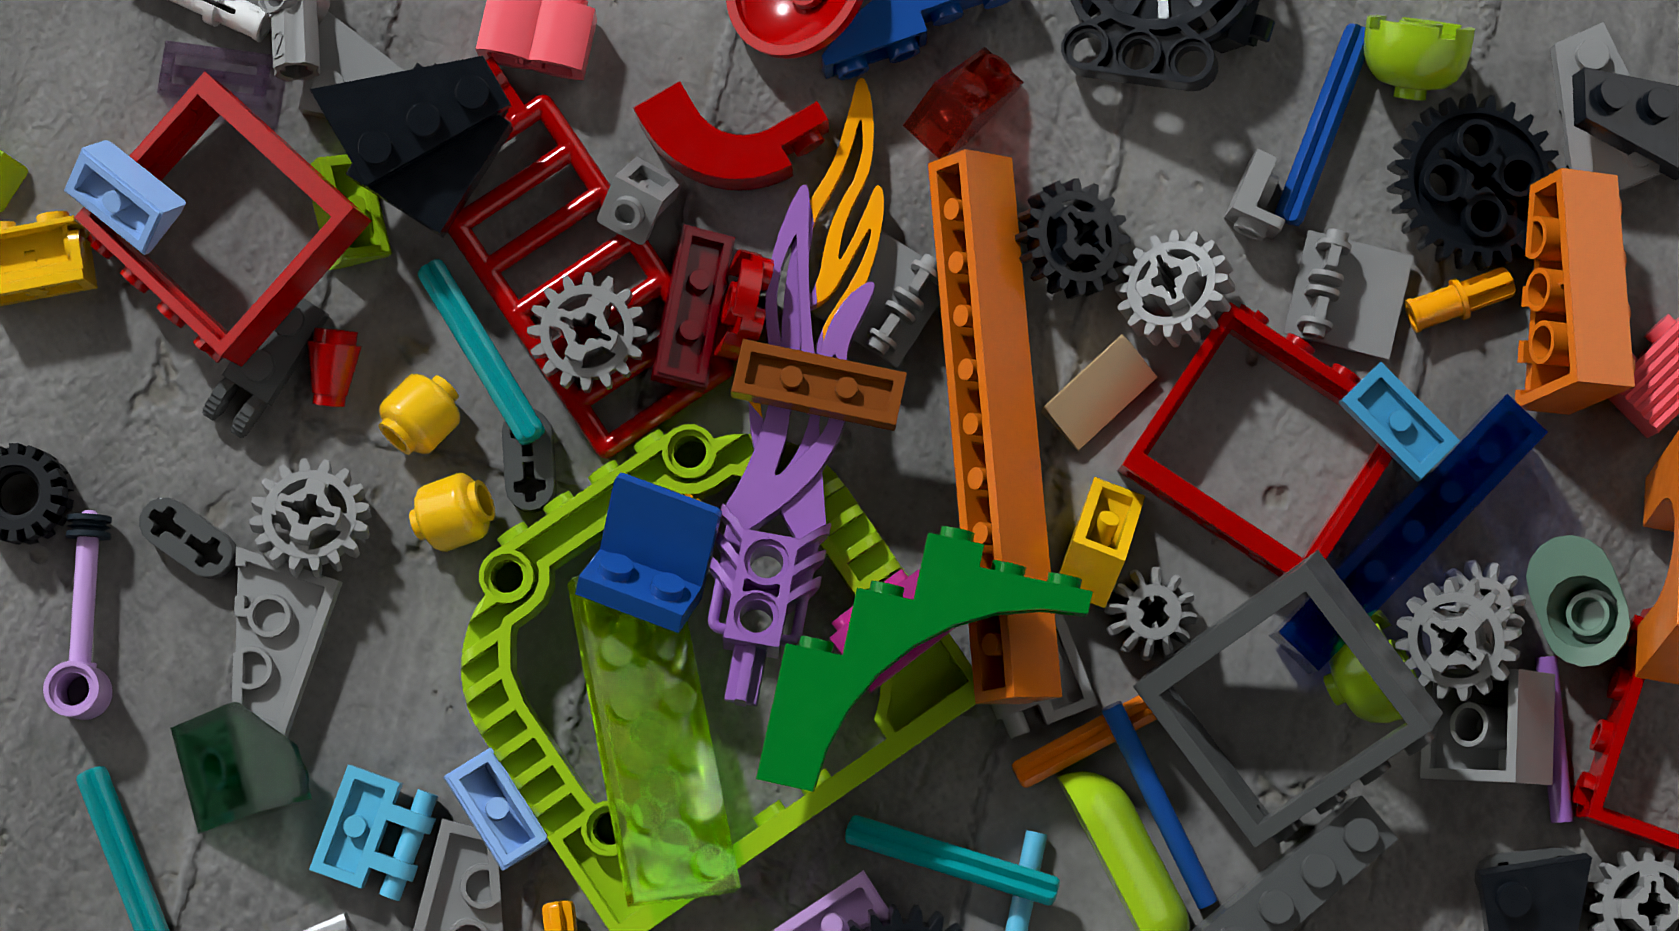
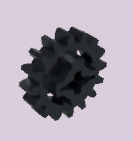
[1015,178,1131,299]

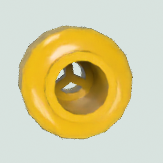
[378,374,460,455]
[409,473,495,552]

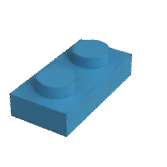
[1338,362,1460,481]

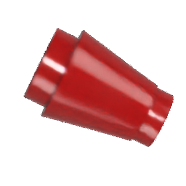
[307,327,362,407]

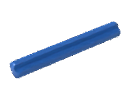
[1274,23,1366,226]

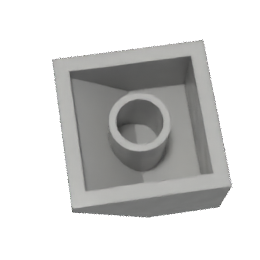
[1420,669,1555,785]

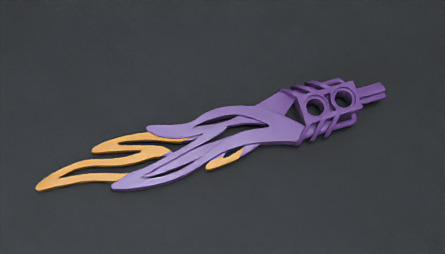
[708,78,884,707]

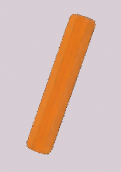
[1012,695,1157,788]

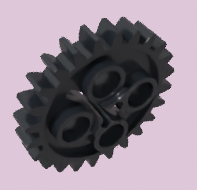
[1386,93,1559,271]

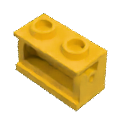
[0,211,98,306]

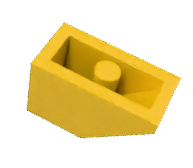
[1059,477,1145,608]

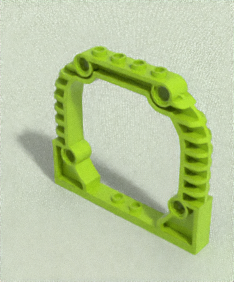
[461,424,976,931]

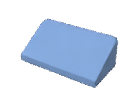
[64,140,186,255]
[443,747,550,871]

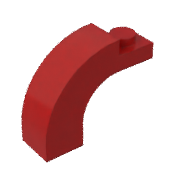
[633,81,829,191]

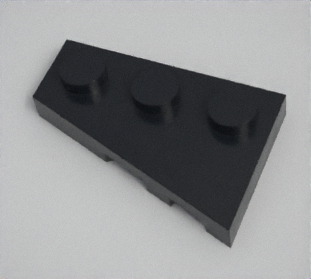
[310,56,512,188]
[1572,67,1679,181]
[1476,853,1592,931]

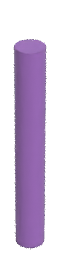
[1535,656,1574,823]

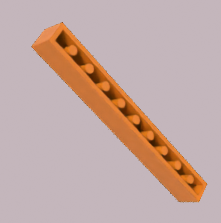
[928,149,1062,704]

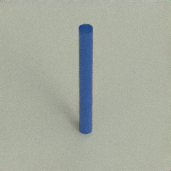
[1101,701,1218,909]

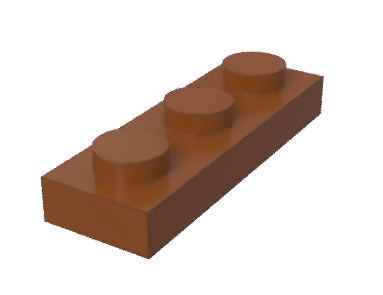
[731,339,907,431]

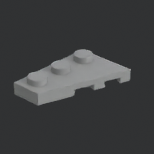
[1550,22,1662,193]
[231,546,343,738]
[413,818,503,931]

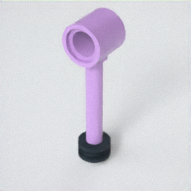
[43,510,112,720]

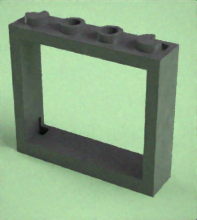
[1133,550,1443,848]

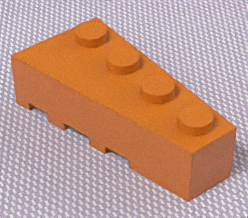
[1514,168,1635,415]

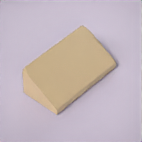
[1041,334,1157,451]

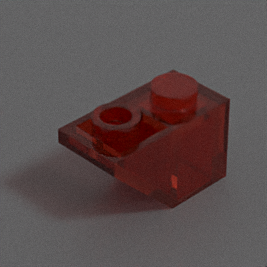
[903,47,1024,159]

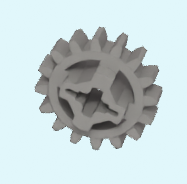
[1115,230,1236,348]
[527,272,648,393]
[249,458,372,578]
[1395,577,1522,701]
[1583,847,1679,931]

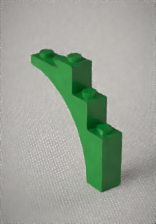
[756,526,1093,792]

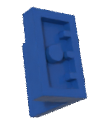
[575,473,722,633]

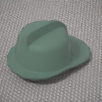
[1526,535,1631,667]

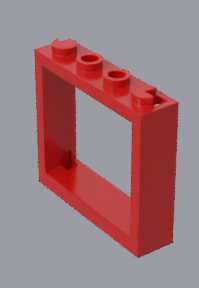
[74,72,372,367]
[1117,302,1393,578]
[1572,607,1679,854]

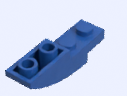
[821,0,1011,80]

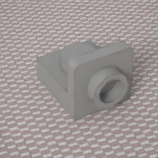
[1224,149,1285,241]
[597,157,684,245]

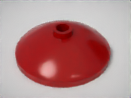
[726,0,863,59]

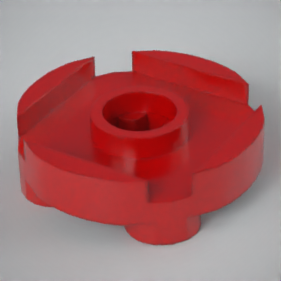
[714,249,774,361]

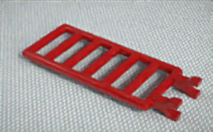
[448,57,734,459]

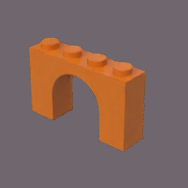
[1635,430,1679,685]

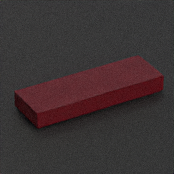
[650,224,736,393]

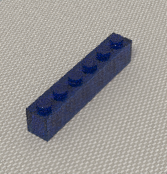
[1269,394,1548,674]

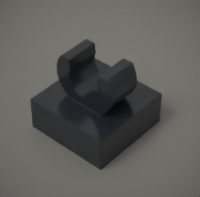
[1209,0,1275,53]

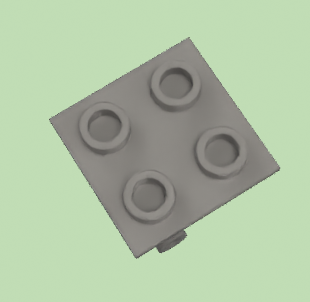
[1283,229,1414,360]
[810,230,940,368]

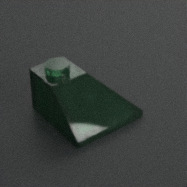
[170,702,312,834]

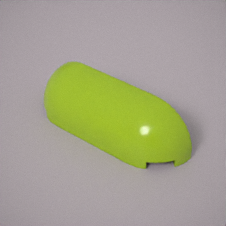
[1057,771,1190,931]

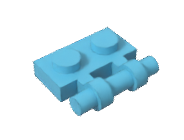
[309,765,438,901]

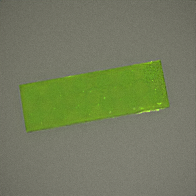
[567,576,741,907]

